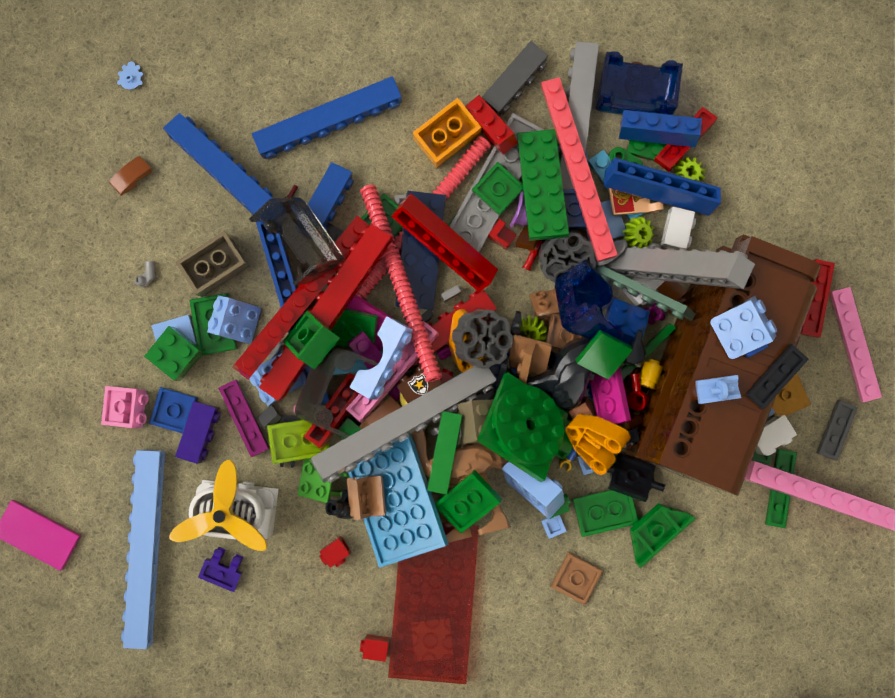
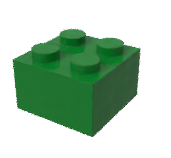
[144,326,205,381]

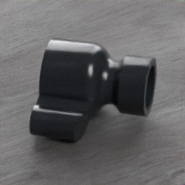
[325,490,352,520]

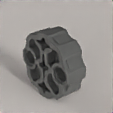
[538,229,596,288]
[452,309,513,369]

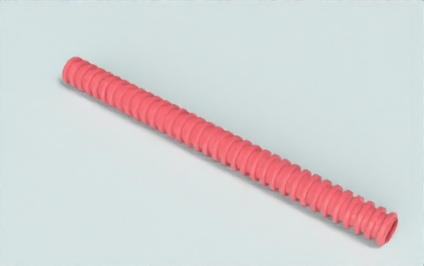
[356,136,491,299]
[360,185,442,382]

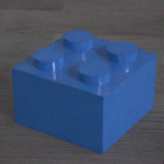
[601,298,650,344]

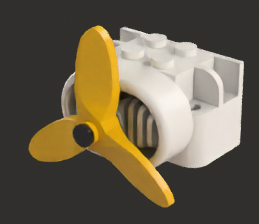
[169,459,279,551]

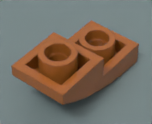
[109,156,152,196]

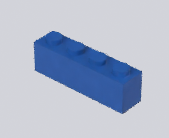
[619,110,702,147]
[296,162,354,243]

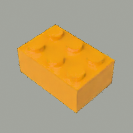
[412,98,482,168]

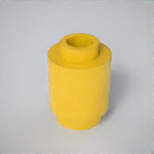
[639,359,663,389]

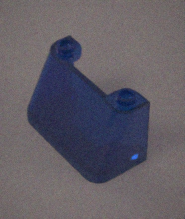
[595,51,683,115]
[555,260,624,340]

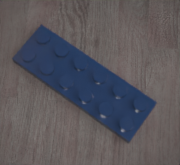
[395,191,446,310]

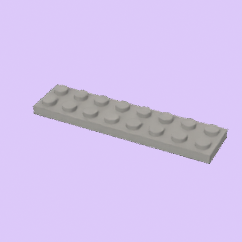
[450,113,544,252]

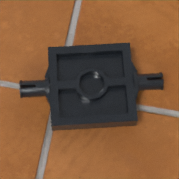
[607,453,665,502]

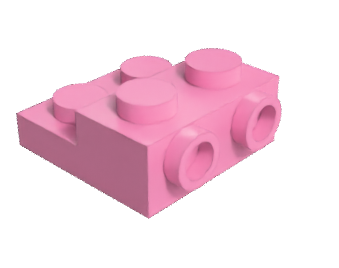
[101,386,149,428]

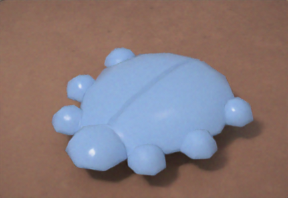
[117,61,143,90]

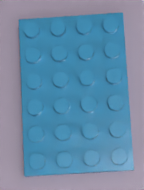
[348,433,449,568]

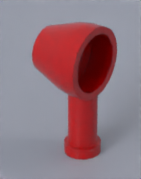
[522,239,545,271]
[628,373,649,411]

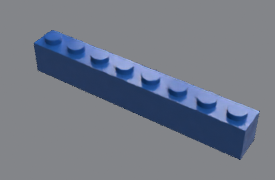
[251,76,402,159]
[163,113,288,232]

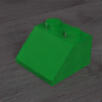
[282,310,340,370]

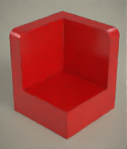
[488,219,516,250]

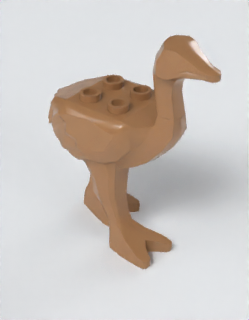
[411,429,511,543]

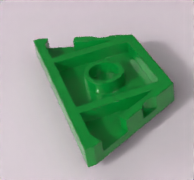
[630,503,695,569]

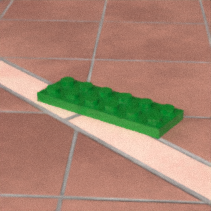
[517,129,569,241]

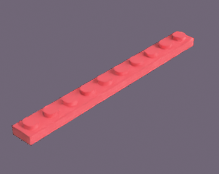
[541,77,617,262]

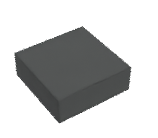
[257,404,282,430]

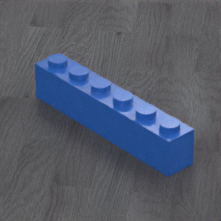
[604,157,721,216]

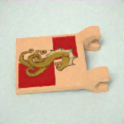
[608,188,664,216]

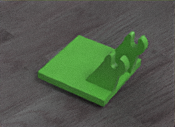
[297,458,349,503]

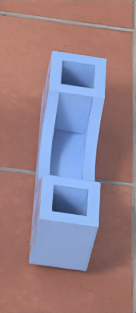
[350,316,413,400]

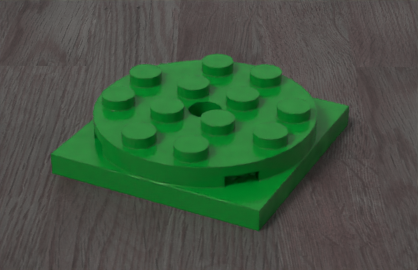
[477,372,568,482]

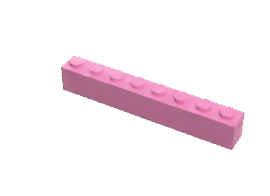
[744,461,895,531]

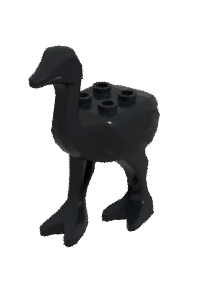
[495,311,646,410]

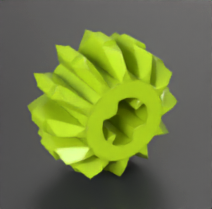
[673,157,706,182]
[621,217,655,249]
[522,314,547,341]

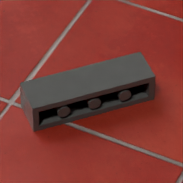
[482,41,548,116]

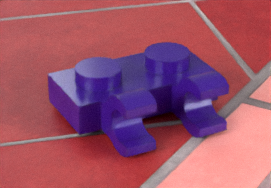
[198,547,243,592]

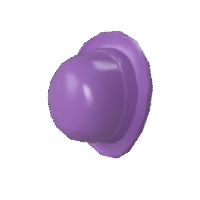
[510,191,527,229]

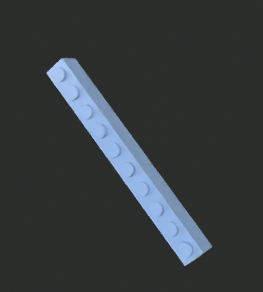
[121,449,165,649]

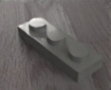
[816,400,858,461]

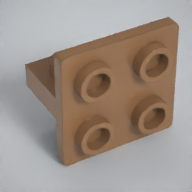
[529,287,575,323]
[509,335,552,384]
[347,476,386,520]

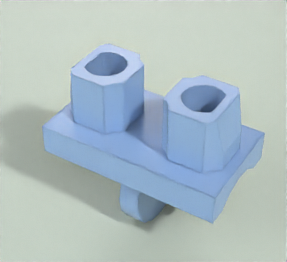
[695,375,741,404]

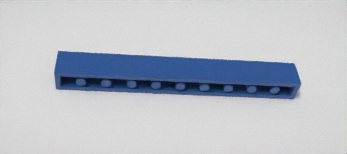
[256,221,331,408]

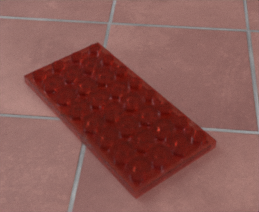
[388,522,479,684]

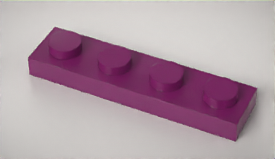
[347,331,400,402]
[218,379,270,457]

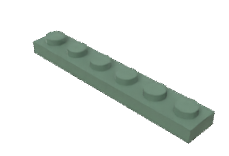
[594,265,696,321]

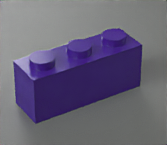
[175,401,221,464]

